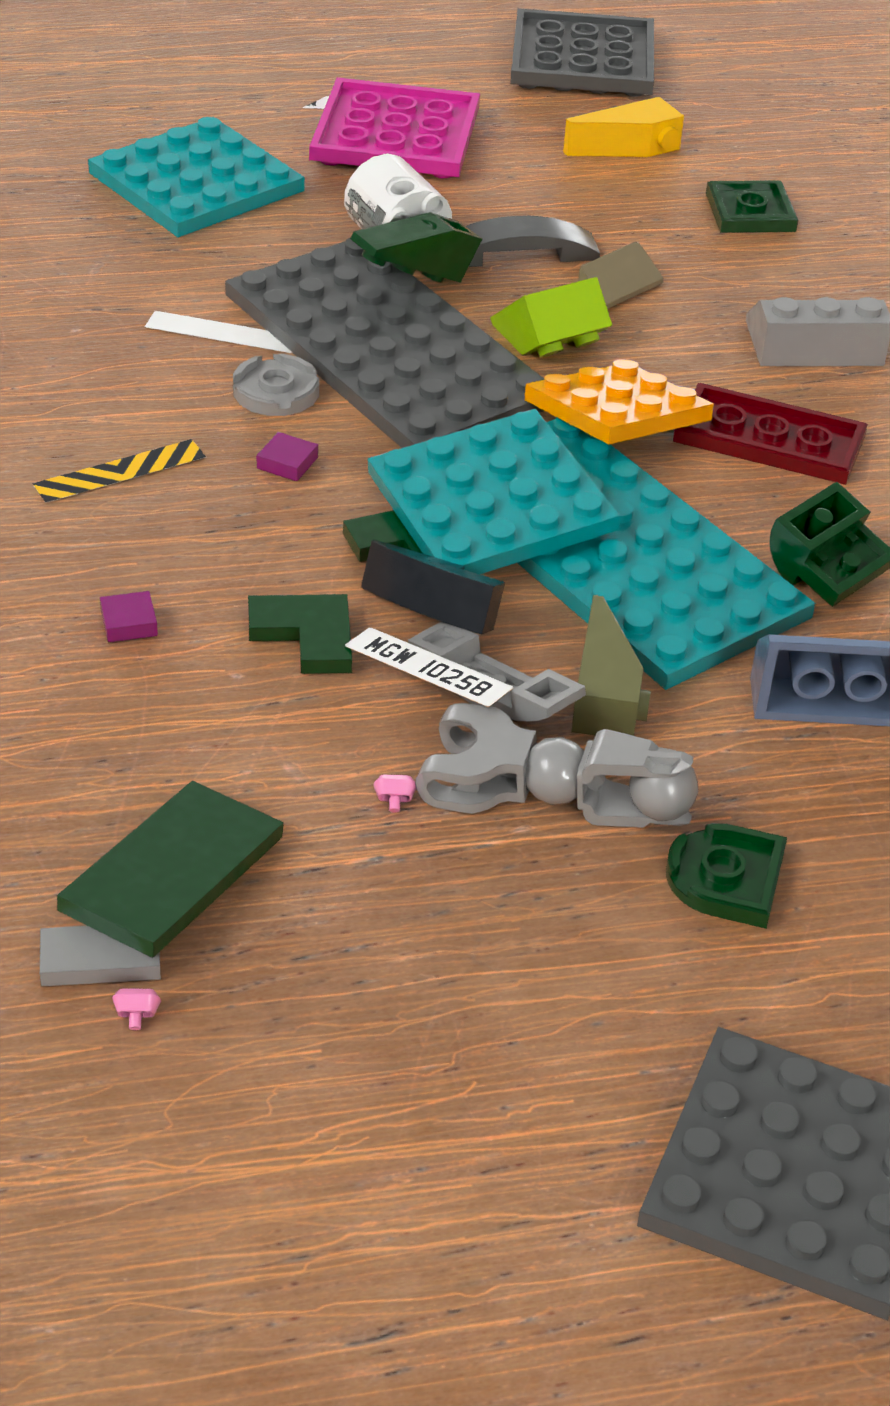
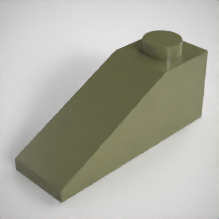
[571,595,651,736]

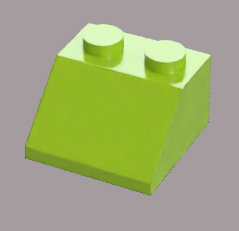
[490,277,612,358]

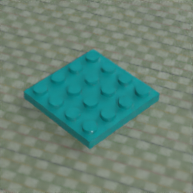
[88,117,305,237]
[367,409,620,574]

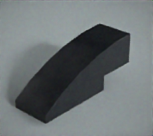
[361,540,505,635]

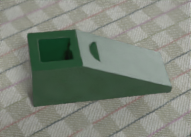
[350,212,482,283]

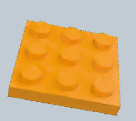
[525,360,714,445]

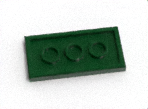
[57,780,284,958]

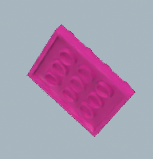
[309,77,480,178]

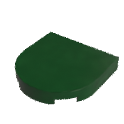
[666,823,787,929]

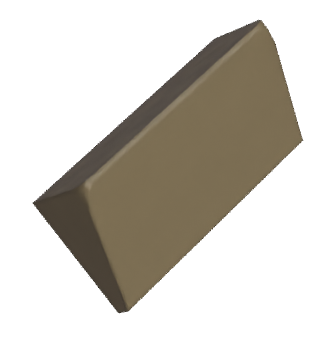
[578,242,664,309]

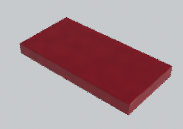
[673,383,868,485]

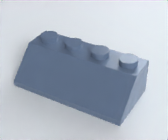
[750,634,890,727]

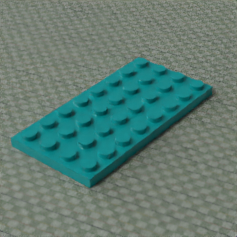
[517,418,816,690]

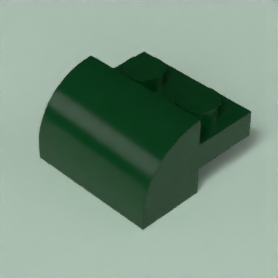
[770,481,890,607]

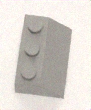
[746,297,890,366]

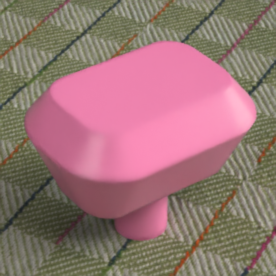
[374,775,416,813]
[112,989,161,1030]

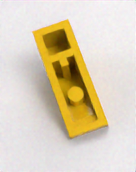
[563,97,684,157]

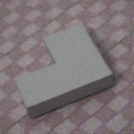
[40,926,161,987]

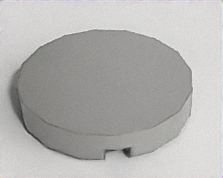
[233,354,319,416]

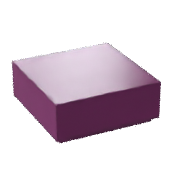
[256,432,318,481]
[100,591,158,642]

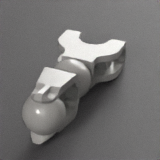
[415,703,698,828]

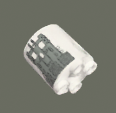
[344,154,452,229]

